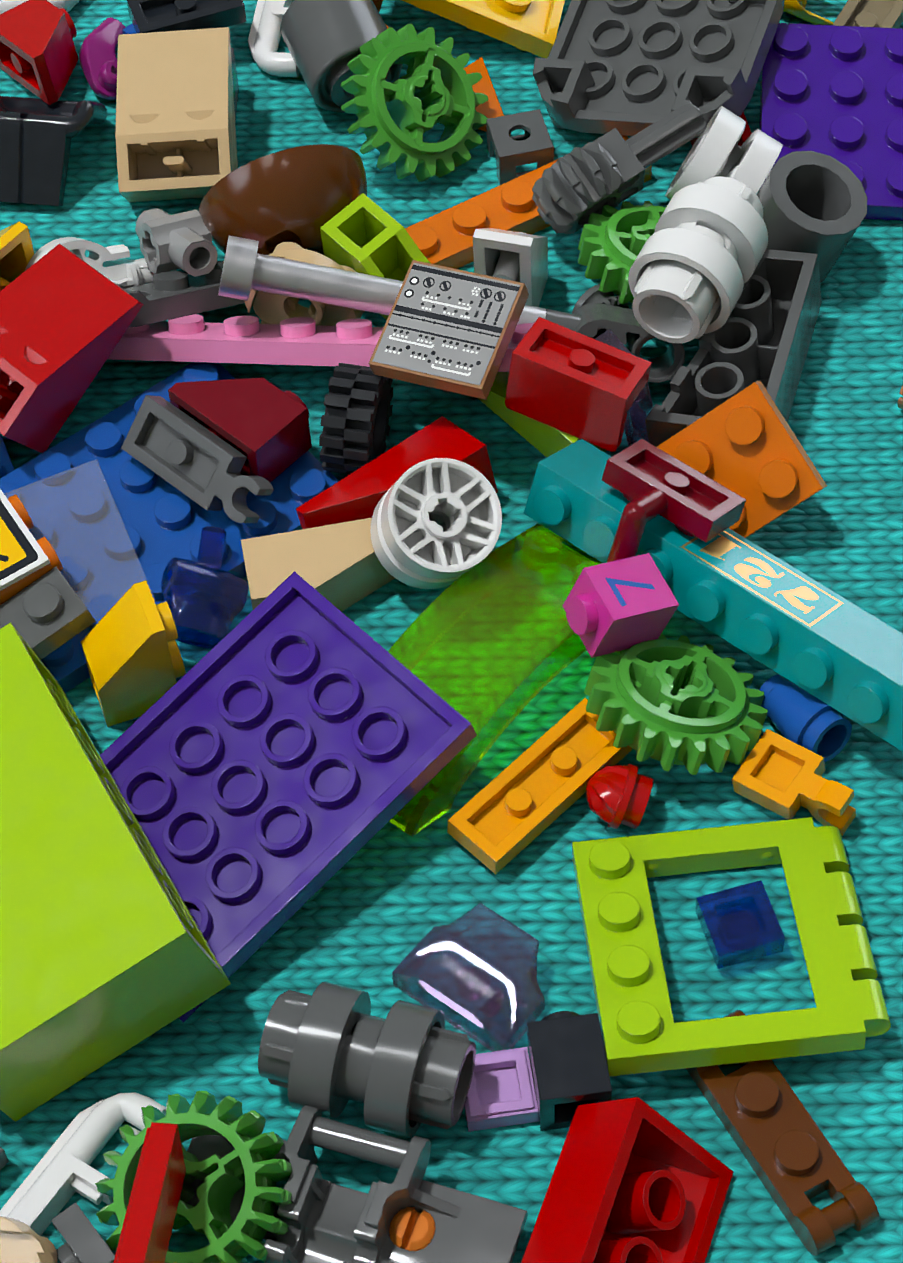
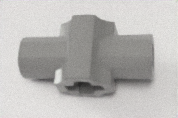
[135,208,218,277]

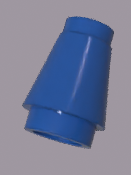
[759,674,852,762]

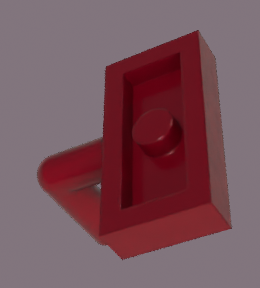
[601,439,746,562]

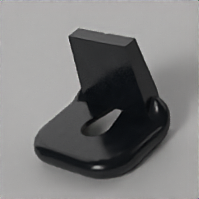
[0,96,108,206]

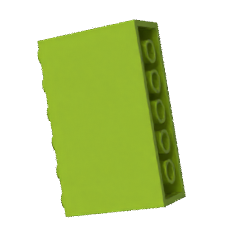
[0,622,231,1122]

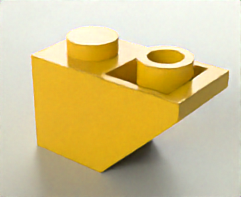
[81,580,186,727]

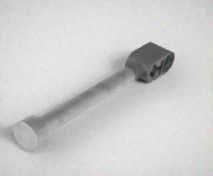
[218,235,685,383]

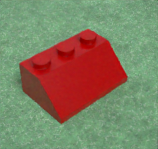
[521,1097,734,1263]

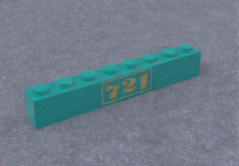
[524,439,903,752]

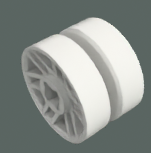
[665,106,783,199]
[370,458,502,589]

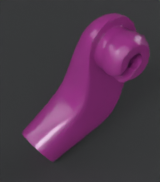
[79,17,125,100]

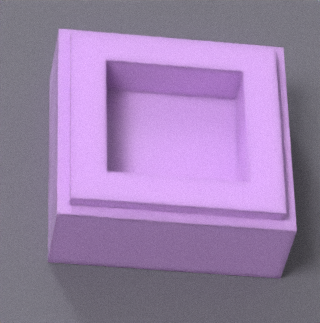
[464,1047,539,1132]

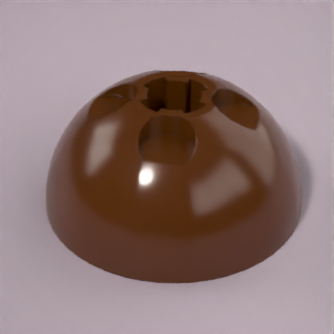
[199,144,367,255]

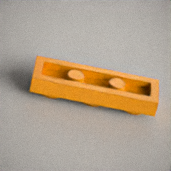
[447,698,632,875]

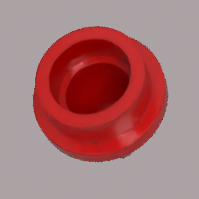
[586,764,653,829]

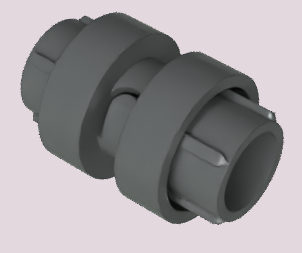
[258,981,476,1138]

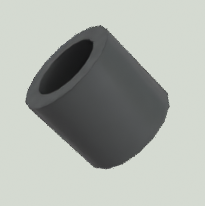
[280,0,403,113]
[757,151,867,283]

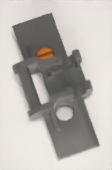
[186,1105,528,1263]

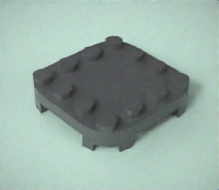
[533,0,785,138]

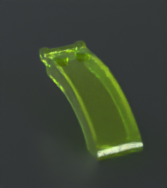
[388,523,602,837]

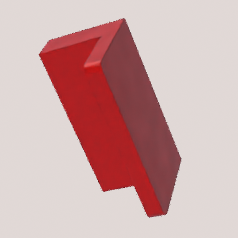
[505,317,652,452]

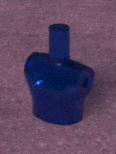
[161,526,249,649]

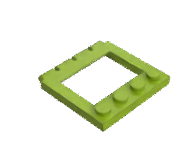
[572,817,891,1077]

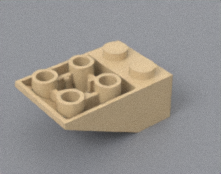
[115,27,238,202]

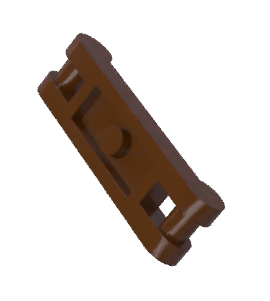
[686,1010,879,1256]

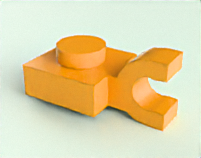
[732,729,856,836]

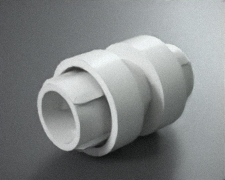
[628,176,768,344]

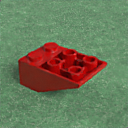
[0,244,144,453]

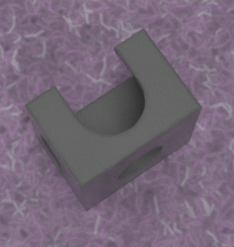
[486,109,554,185]

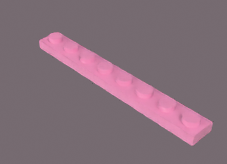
[108,314,534,372]

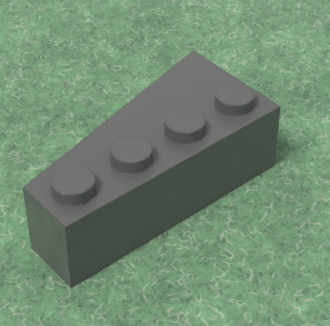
[645,249,822,447]

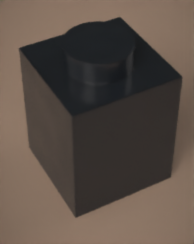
[527,1011,612,1131]

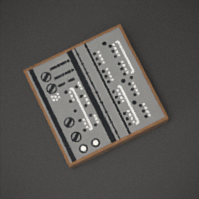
[368,260,529,400]

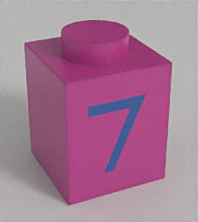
[563,553,679,658]

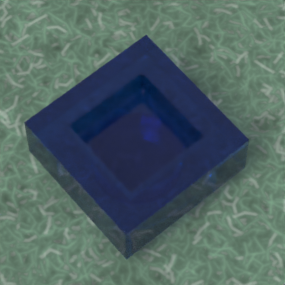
[695,880,785,969]

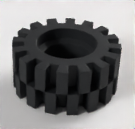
[319,363,393,475]

